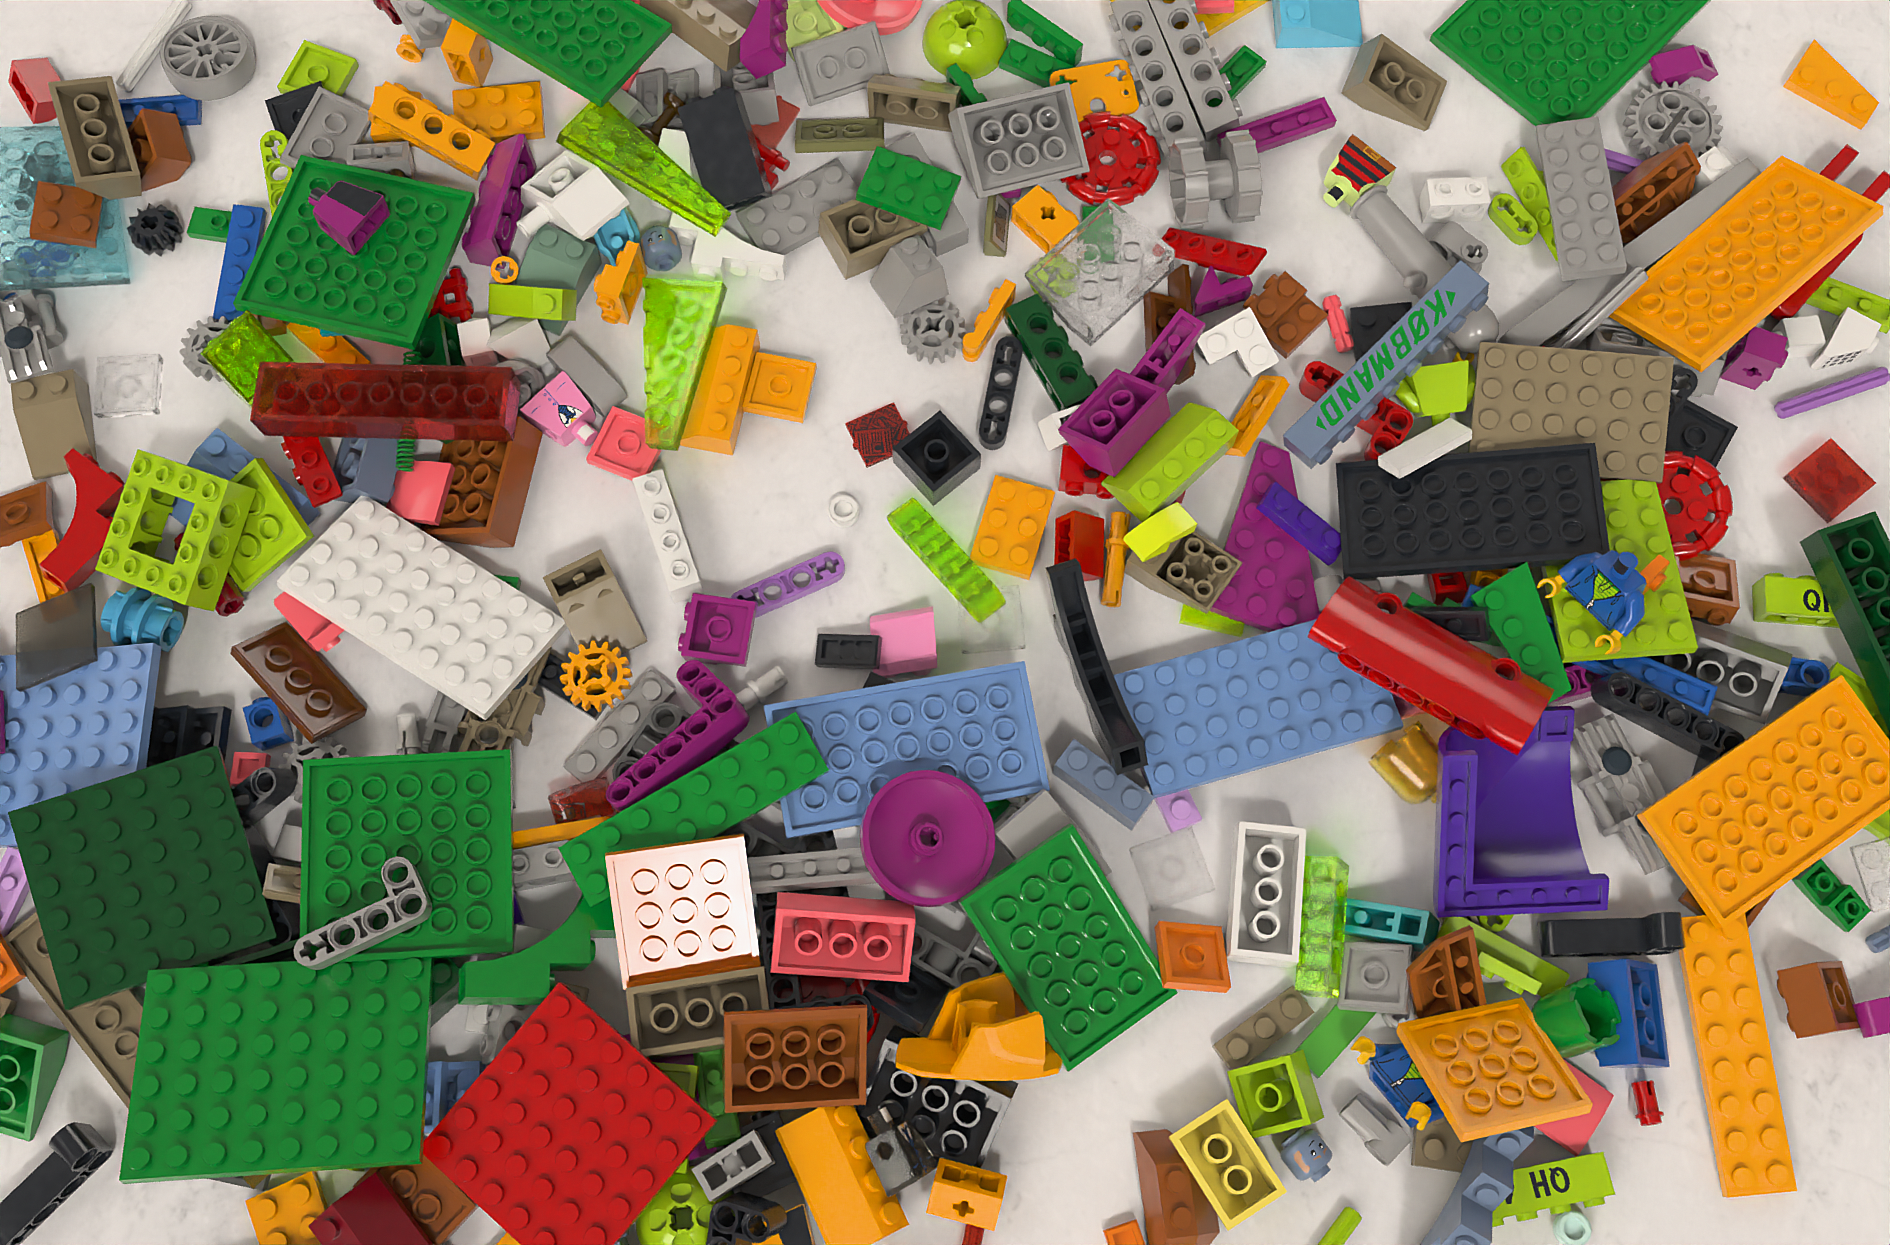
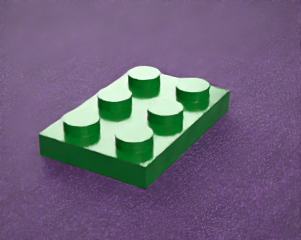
[856,146,962,231]

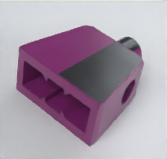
[308,181,390,256]

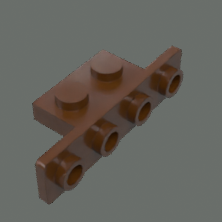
[1143,264,1196,385]

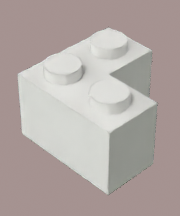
[1197,307,1280,377]

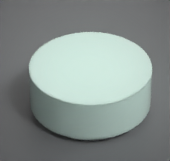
[1553,1211,1592,1245]

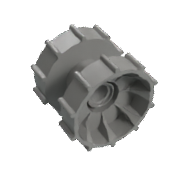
[1168,129,1263,230]

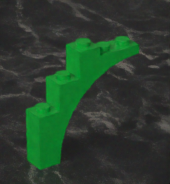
[458,893,616,1005]

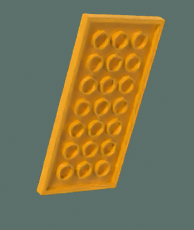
[1608,156,1883,372]
[1636,675,1890,930]

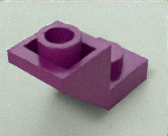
[1649,45,1719,88]

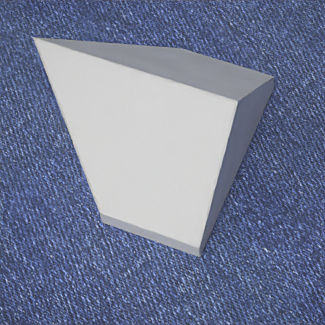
[486,317,551,370]

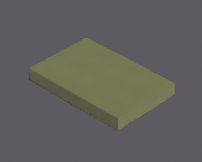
[795,117,885,153]

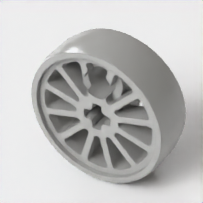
[160,16,255,101]

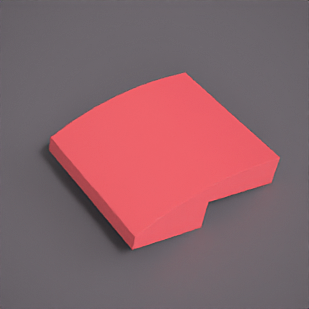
[386,461,455,526]
[1534,1059,1614,1156]

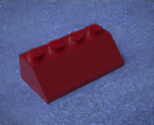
[308,1171,434,1245]

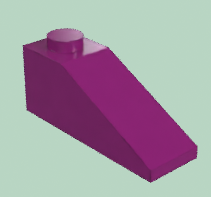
[1130,308,1206,394]

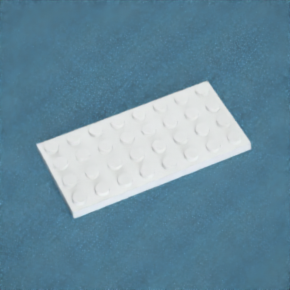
[276,496,567,720]

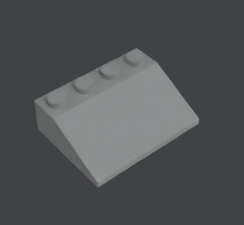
[948,82,1090,199]

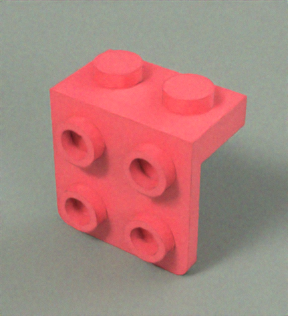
[274,591,344,652]

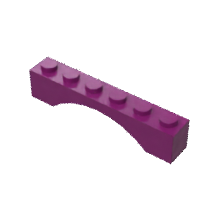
[740,0,788,79]

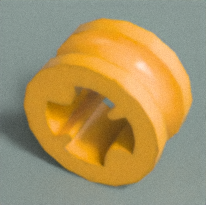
[396,35,426,63]
[491,256,518,285]

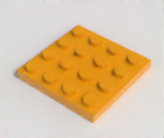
[1396,997,1593,1142]

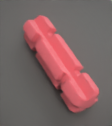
[1322,295,1354,353]

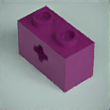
[1720,326,1788,390]

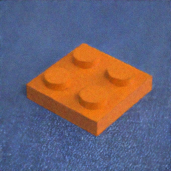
[1154,921,1231,993]

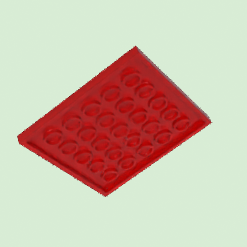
[423,982,718,1245]

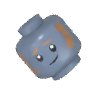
[640,225,682,271]
[1280,1127,1332,1182]

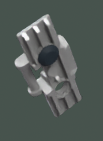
[0,259,63,384]
[1573,713,1670,875]

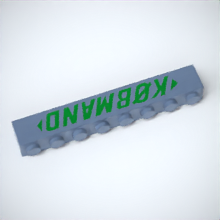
[1283,260,1489,469]

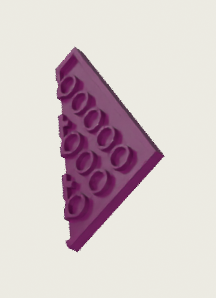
[1209,441,1320,632]

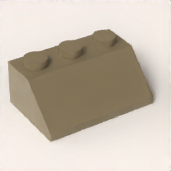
[867,74,961,132]

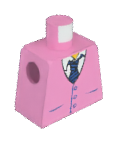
[520,371,598,447]

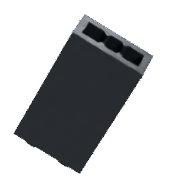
[678,86,773,215]

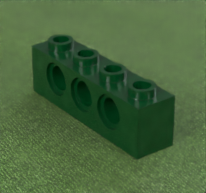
[1005,293,1098,412]
[413,313,476,444]

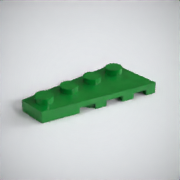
[1469,562,1572,704]

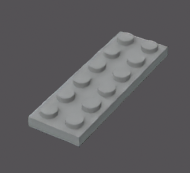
[1536,116,1627,282]

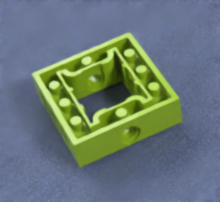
[95,449,257,612]

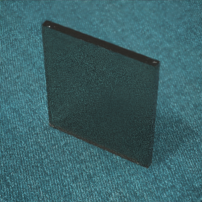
[16,583,98,692]

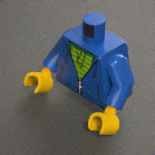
[1537,550,1647,655]
[1350,1036,1444,1131]

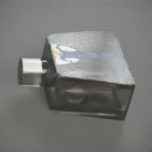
[865,1107,938,1197]

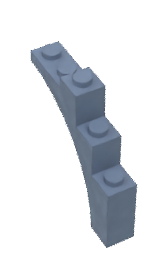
[1420,1126,1534,1245]

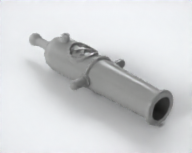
[1350,185,1499,354]

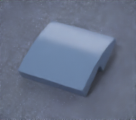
[424,1061,486,1134]

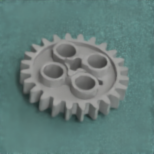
[1623,81,1723,160]

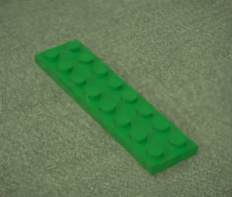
[558,712,830,908]

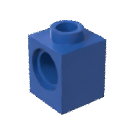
[243,697,294,751]

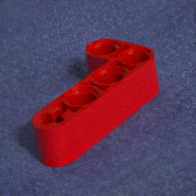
[1299,361,1413,461]

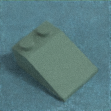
[515,224,602,336]

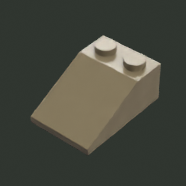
[1341,34,1447,131]
[818,199,928,280]
[11,369,97,480]

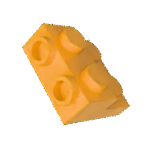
[594,241,648,325]

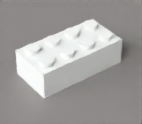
[1225,821,1306,968]

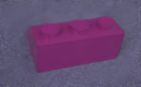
[1058,369,1171,477]

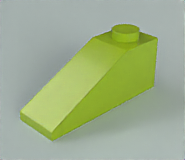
[488,283,577,321]

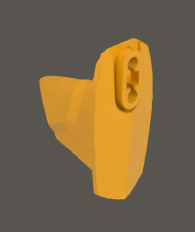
[895,972,1063,1081]

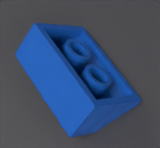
[1586,959,1670,1068]

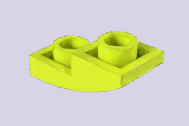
[1123,502,1198,562]

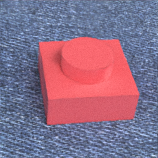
[230,752,271,787]

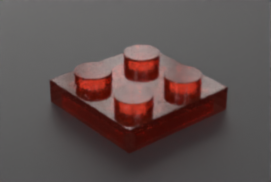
[1783,438,1876,524]

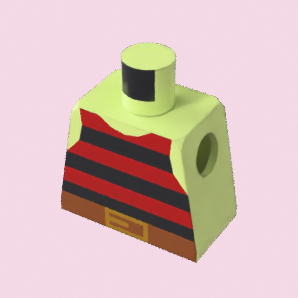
[1323,134,1397,208]

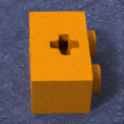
[441,18,493,88]
[1011,185,1080,257]
[926,1158,1007,1231]

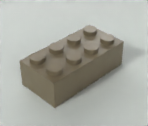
[626,966,770,1060]

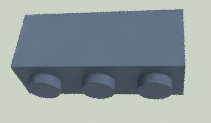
[1053,739,1155,831]

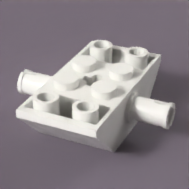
[516,148,629,241]

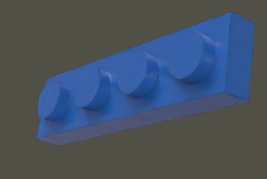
[213,204,267,326]

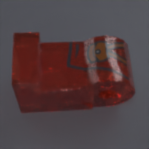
[548,776,614,824]

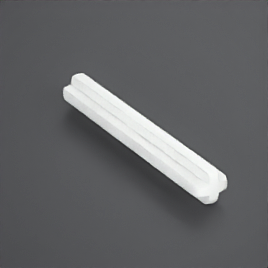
[115,0,192,92]

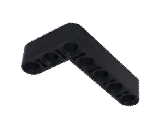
[1591,672,1745,777]
[233,767,300,947]
[756,891,874,1032]

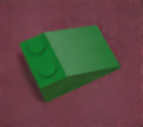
[0,1013,69,1142]

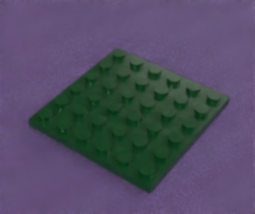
[8,746,279,1010]

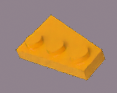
[1783,39,1879,130]

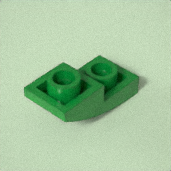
[1792,859,1871,932]

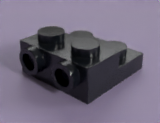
[716,1110,797,1198]

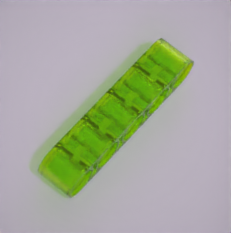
[886,497,1006,623]

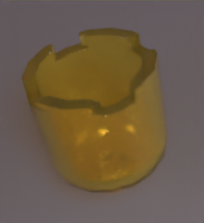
[1368,720,1438,805]

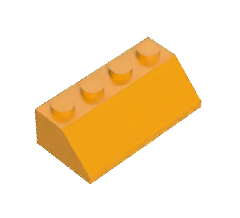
[673,324,760,455]
[775,1105,909,1245]

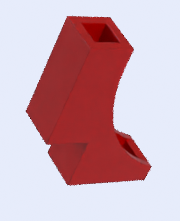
[39,448,125,596]

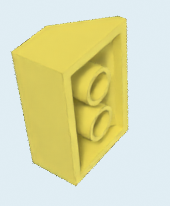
[1169,1099,1287,1231]

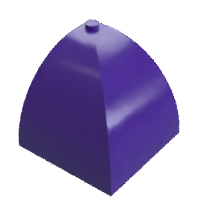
[1433,706,1609,918]

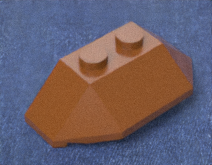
[1612,142,1701,244]
[1406,925,1487,1019]
[1133,1129,1220,1245]

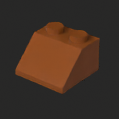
[127,108,191,192]
[1777,961,1860,1039]

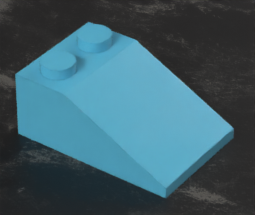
[1272,0,1363,48]

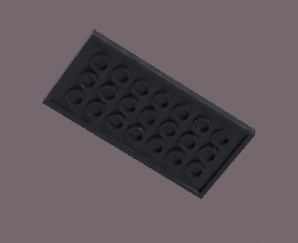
[1336,443,1610,580]

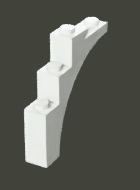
[647,128,787,282]

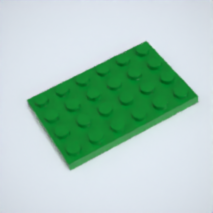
[957,823,1178,1072]

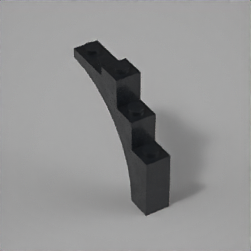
[1045,558,1148,775]

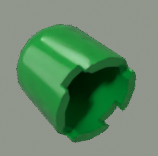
[1531,978,1621,1058]

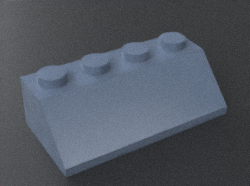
[333,373,419,504]

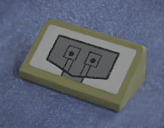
[983,194,1011,257]

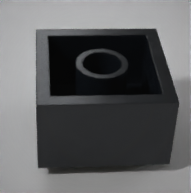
[892,410,981,506]

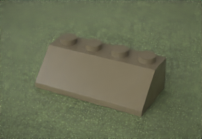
[48,76,142,200]

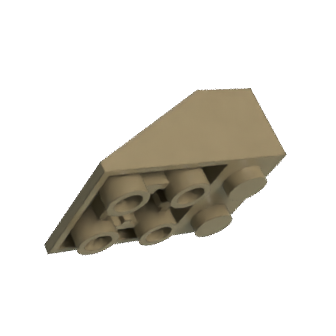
[1124,532,1242,614]
[543,549,648,660]

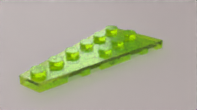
[556,101,731,237]
[642,278,728,451]

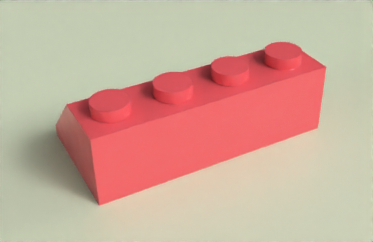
[771,892,916,982]

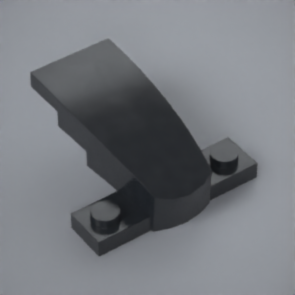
[146,705,232,768]

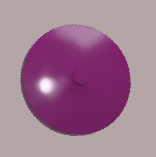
[860,770,995,907]

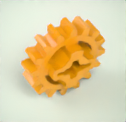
[560,641,633,712]

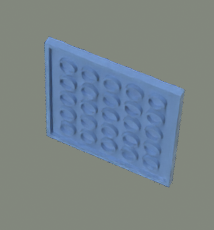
[0,643,162,848]

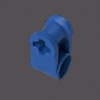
[1778,657,1830,697]

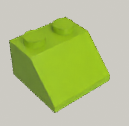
[1227,1049,1324,1139]

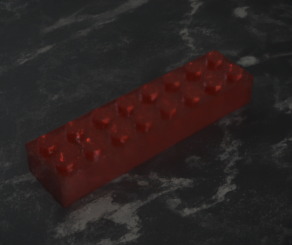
[250,362,521,441]

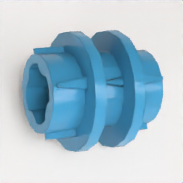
[100,587,184,652]

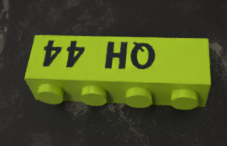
[1752,573,1840,628]
[1492,1152,1616,1227]

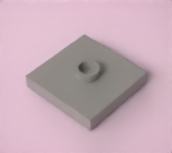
[1337,941,1414,1015]

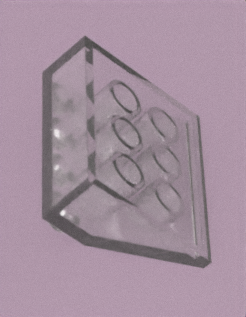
[1025,198,1175,346]

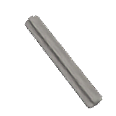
[1550,266,1648,349]

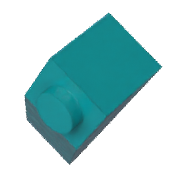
[1325,896,1440,952]

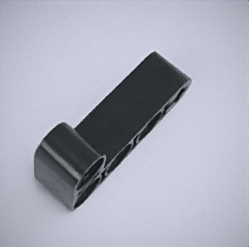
[1537,912,1686,958]
[0,1122,113,1245]
[706,1192,787,1245]

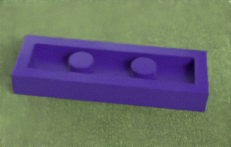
[1256,481,1342,566]

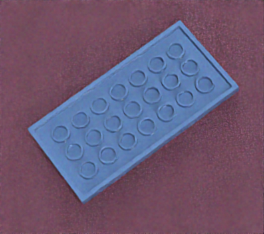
[1113,619,1404,799]
[764,661,1050,839]

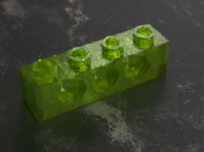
[1295,856,1349,999]

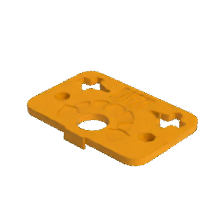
[1049,60,1139,123]

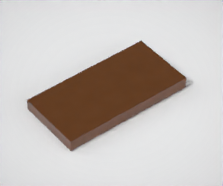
[230,621,367,744]

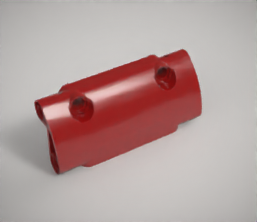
[1307,576,1554,756]

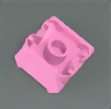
[870,606,937,678]

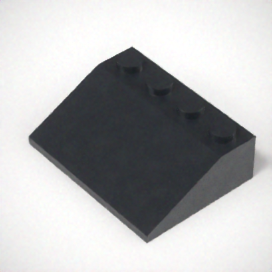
[855,1024,1019,1170]

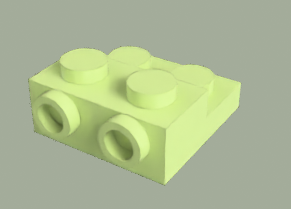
[786,0,847,61]

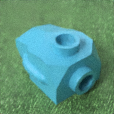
[593,208,640,266]

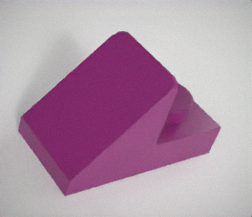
[1192,266,1253,317]

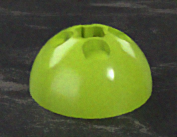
[922,0,1007,80]
[635,1165,735,1245]

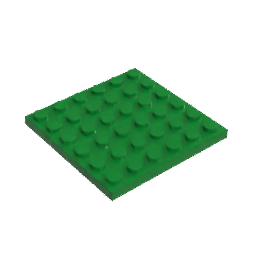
[233,155,476,350]
[299,749,514,966]

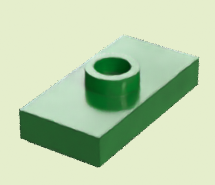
[186,207,232,243]

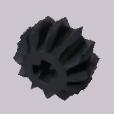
[127,203,184,257]

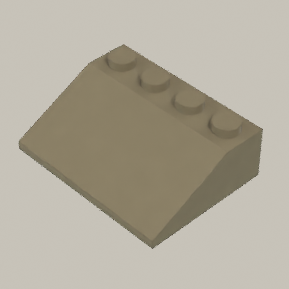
[640,0,757,72]

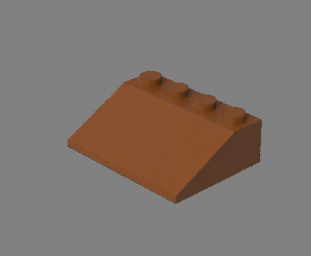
[420,416,543,548]
[723,1005,867,1113]

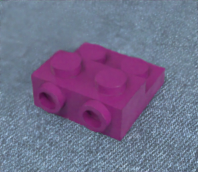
[678,593,757,667]

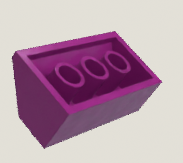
[462,134,537,269]

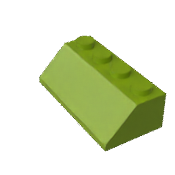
[1101,402,1239,522]

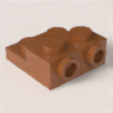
[1243,271,1328,359]
[1675,553,1740,626]

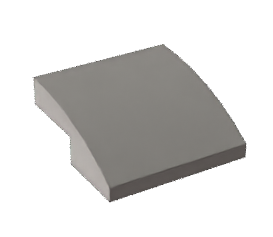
[636,69,699,129]

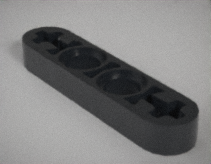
[979,336,1023,450]

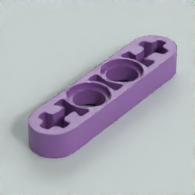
[731,552,845,618]

